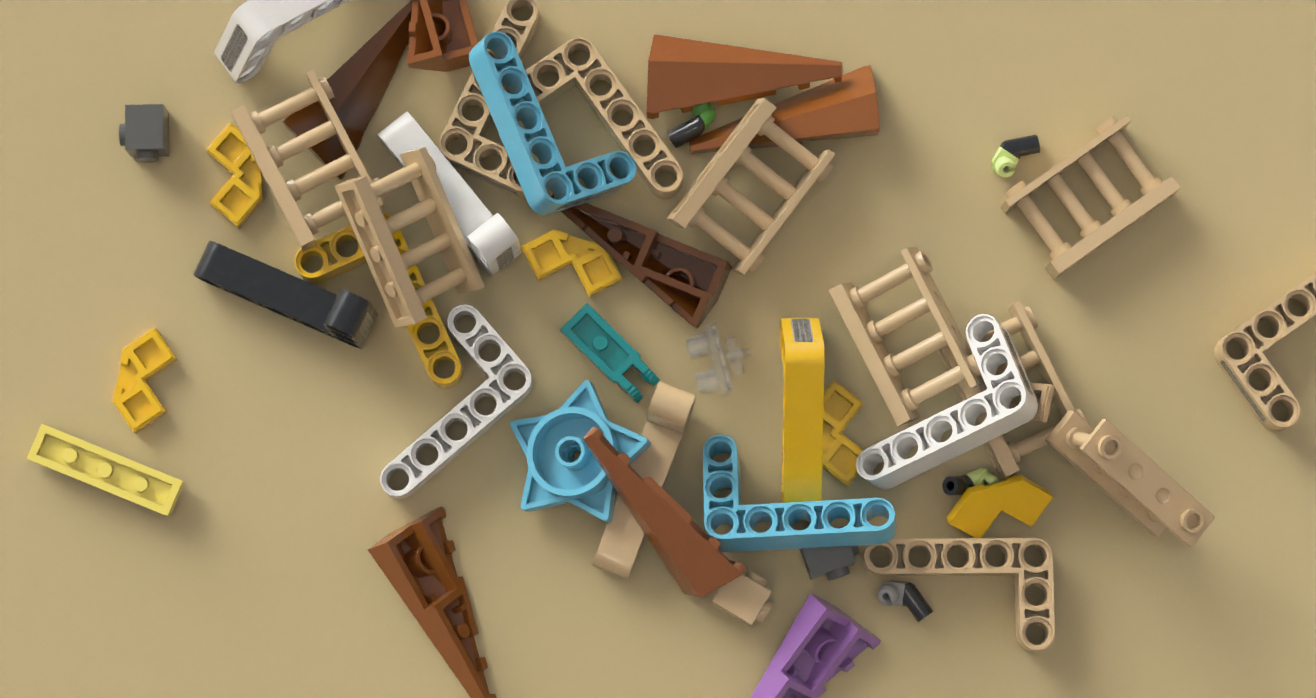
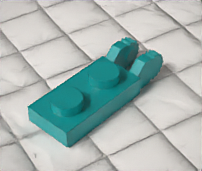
[560,303,660,403]

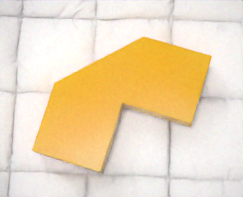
[205,122,264,228]
[521,229,623,297]
[112,327,178,434]
[822,380,864,487]
[946,474,1053,538]

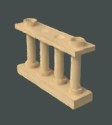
[230,70,388,252]
[667,98,836,275]
[1001,115,1181,280]
[335,147,485,327]
[828,247,985,426]
[937,300,1088,480]
[1045,410,1215,548]

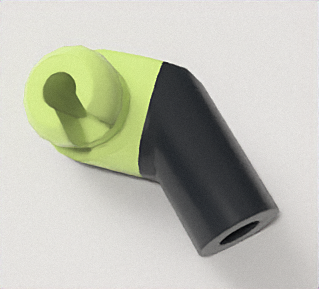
[992,135,1040,178]
[942,467,999,495]

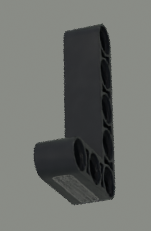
[193,241,378,349]

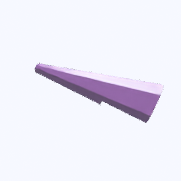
[750,593,881,698]

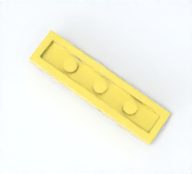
[26,424,185,517]

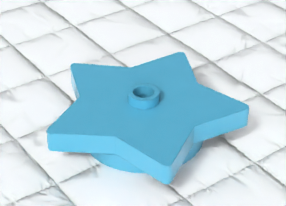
[510,380,651,523]

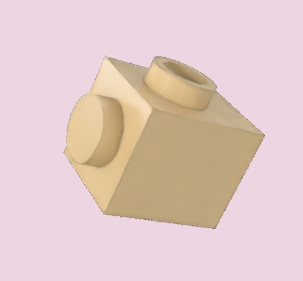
[711,570,773,627]

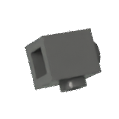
[119,104,169,163]
[799,526,860,581]

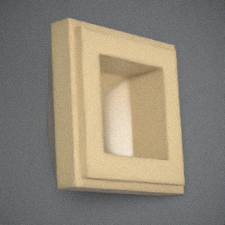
[1018,383,1055,423]

